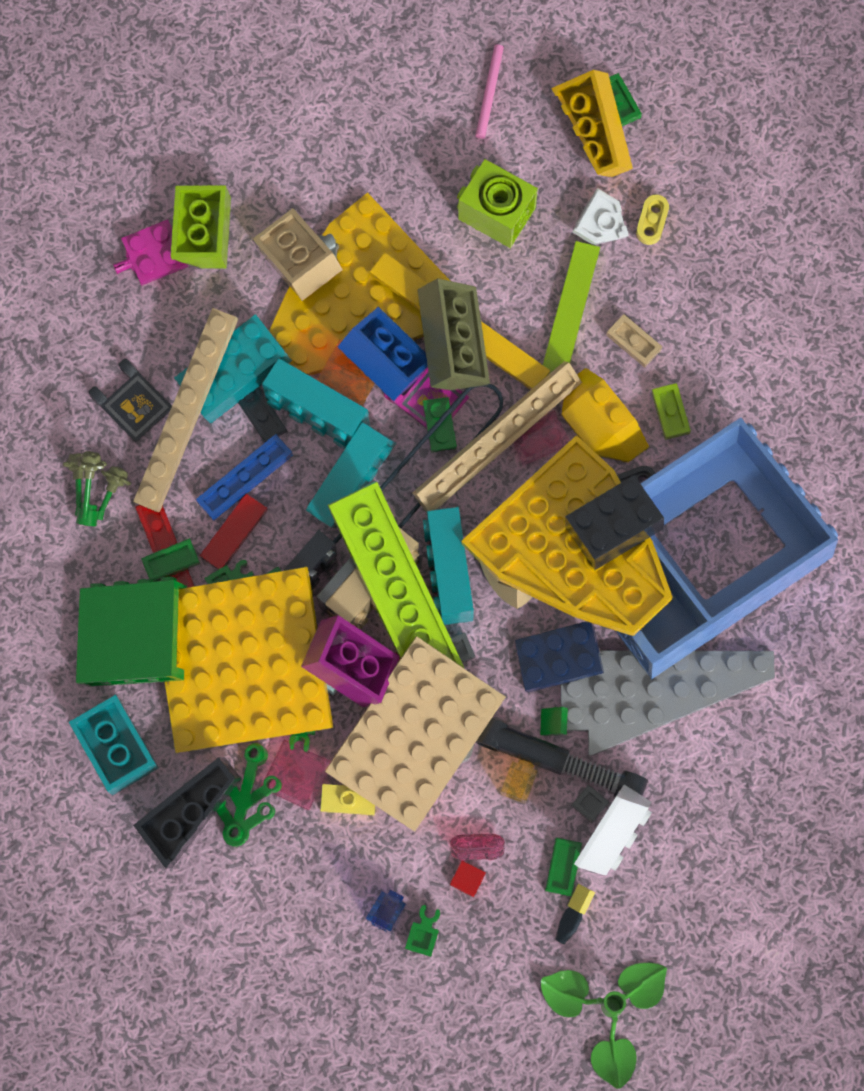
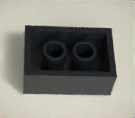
[565,475,664,570]

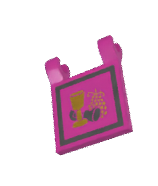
[384,369,469,429]

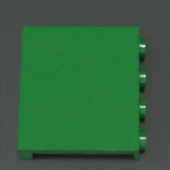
[76,577,187,687]

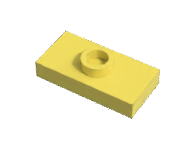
[320,784,375,816]

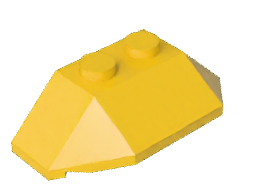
[561,368,649,463]

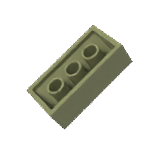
[417,278,490,390]

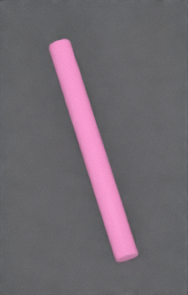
[475,44,504,139]

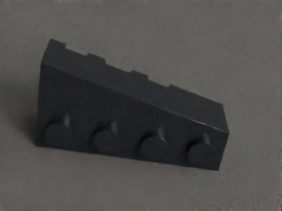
[133,757,241,869]

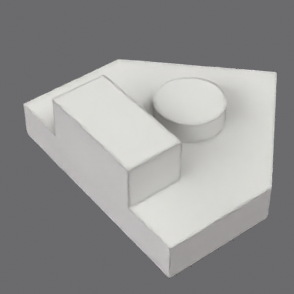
[572,188,629,245]

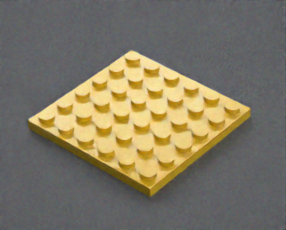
[165,567,333,753]

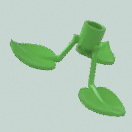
[540,963,667,1089]

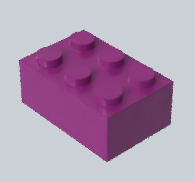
[301,615,400,707]

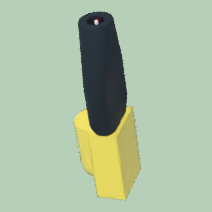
[556,884,595,945]

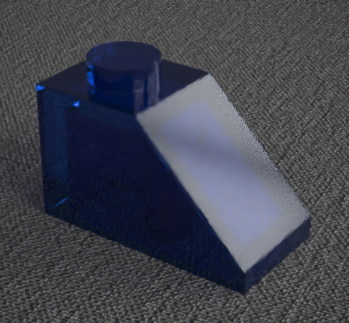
[366,890,407,935]

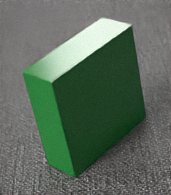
[540,707,568,736]

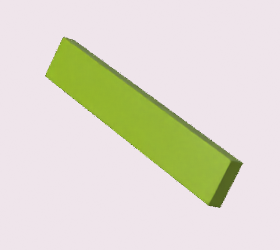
[543,241,600,373]

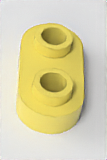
[636,195,669,245]

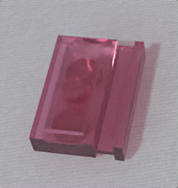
[512,410,570,466]

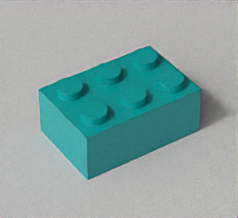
[69,695,159,796]

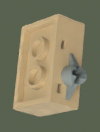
[253,208,343,301]

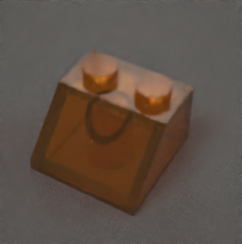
[318,339,375,407]

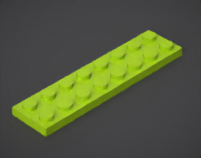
[327,481,465,669]

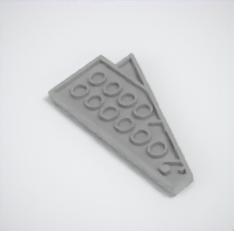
[561,651,775,756]

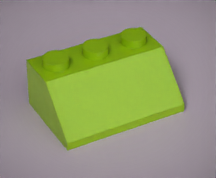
[171,185,231,269]

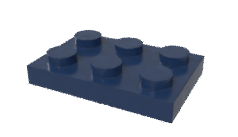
[515,621,604,693]

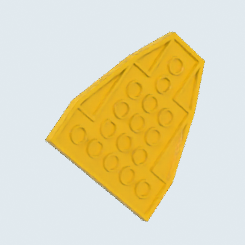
[269,192,450,376]
[461,435,672,636]

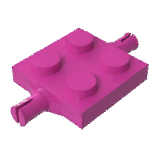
[113,219,188,286]

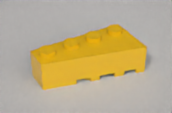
[551,70,633,177]

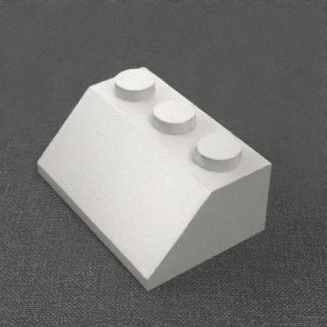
[574,785,652,875]

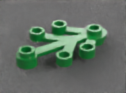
[217,743,282,847]

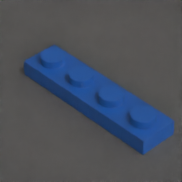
[195,434,293,521]

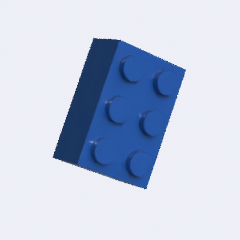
[338,307,428,401]

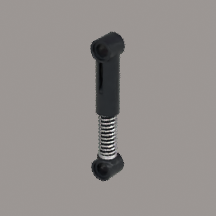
[475,718,648,798]

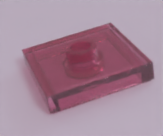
[261,739,331,811]

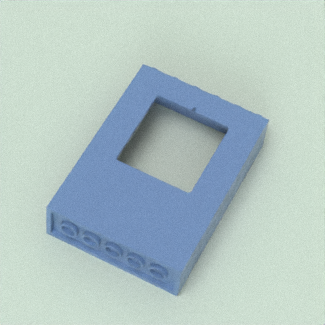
[615,417,838,680]

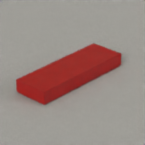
[199,493,268,570]

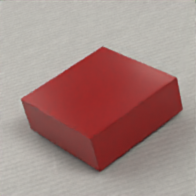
[450,861,486,898]

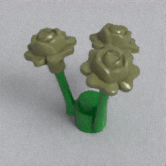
[63,451,131,527]

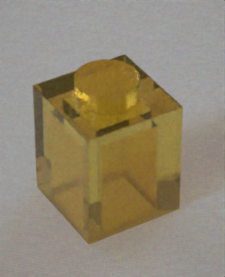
[500,760,538,804]

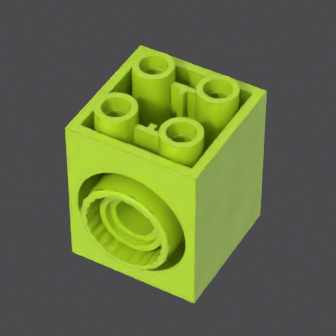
[457,159,538,248]

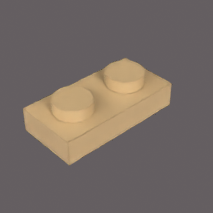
[606,314,662,368]

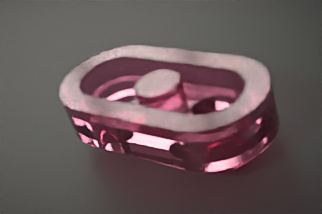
[450,834,505,861]

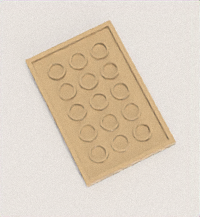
[325,636,506,832]

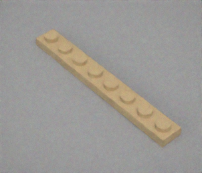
[133,308,238,512]
[412,361,582,513]

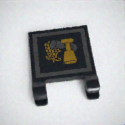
[88,358,172,443]

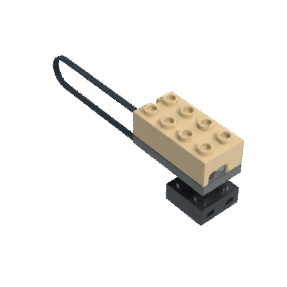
[284,383,503,630]

